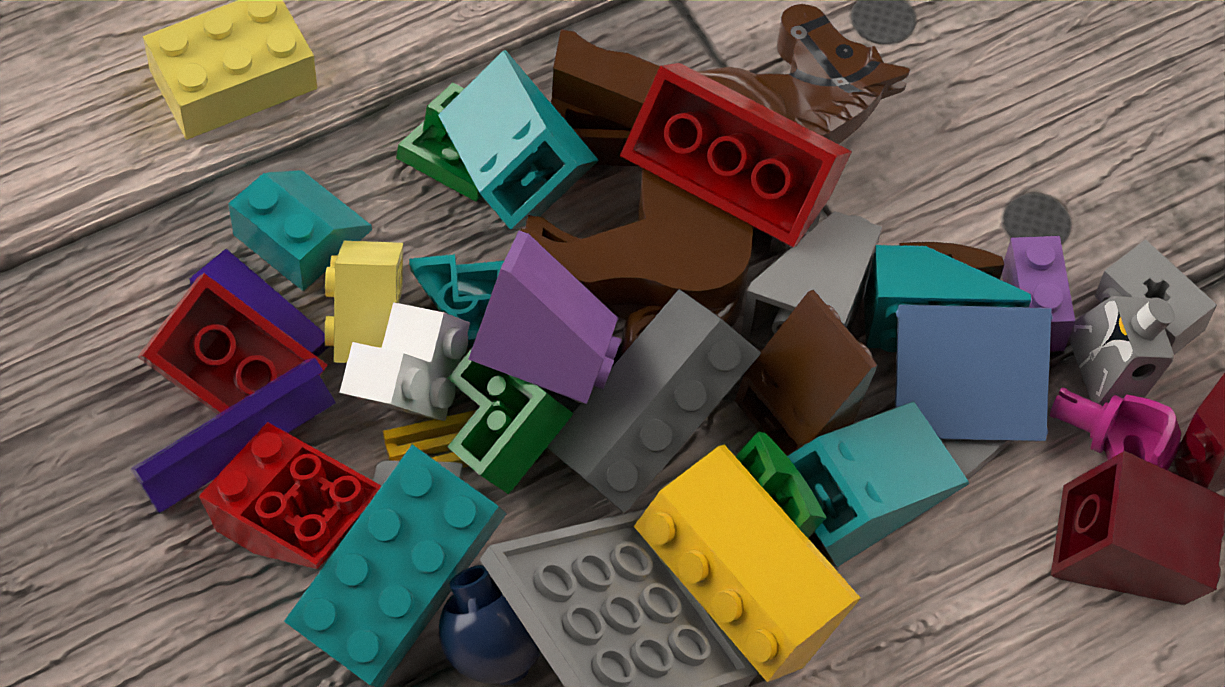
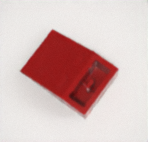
[199,422,382,569]

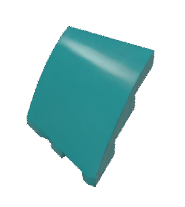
[409,254,504,348]

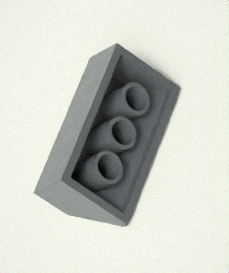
[547,289,761,513]

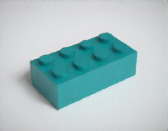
[284,444,507,687]

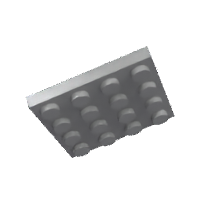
[480,510,758,687]

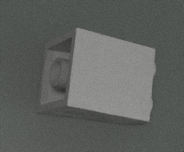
[741,211,882,350]

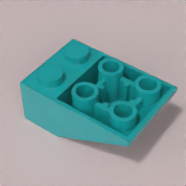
[438,50,599,230]
[864,245,1031,352]
[787,401,970,567]

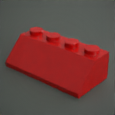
[620,63,852,247]

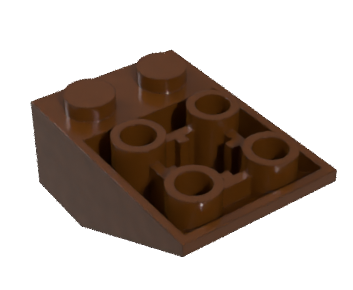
[735,289,878,456]

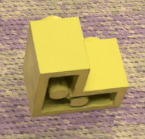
[325,241,403,363]

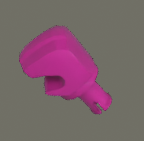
[1049,387,1181,470]

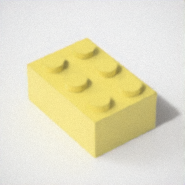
[143,0,317,140]

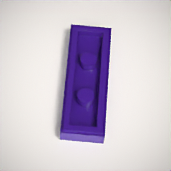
[189,249,330,357]

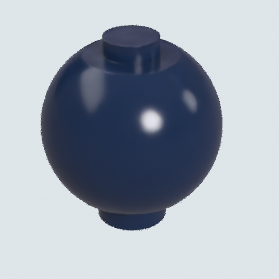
[439,565,541,685]

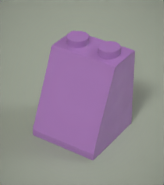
[469,230,621,404]

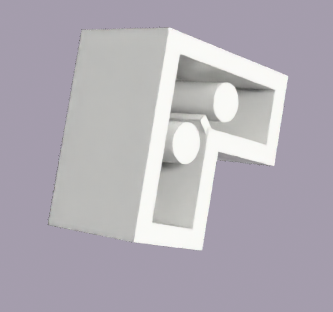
[339,302,470,421]

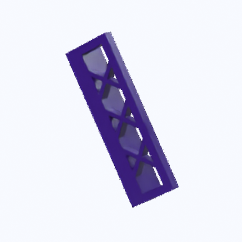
[131,358,336,513]

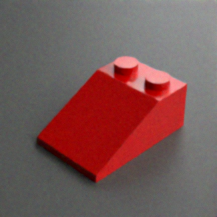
[138,273,328,414]

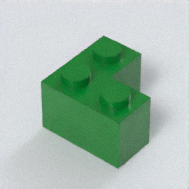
[447,348,573,495]

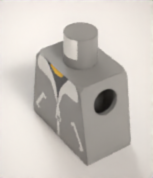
[1069,296,1175,406]

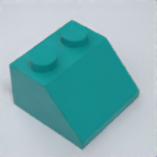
[228,170,372,292]

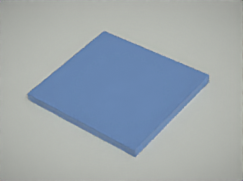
[895,305,1053,441]

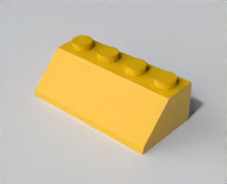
[634,444,861,682]

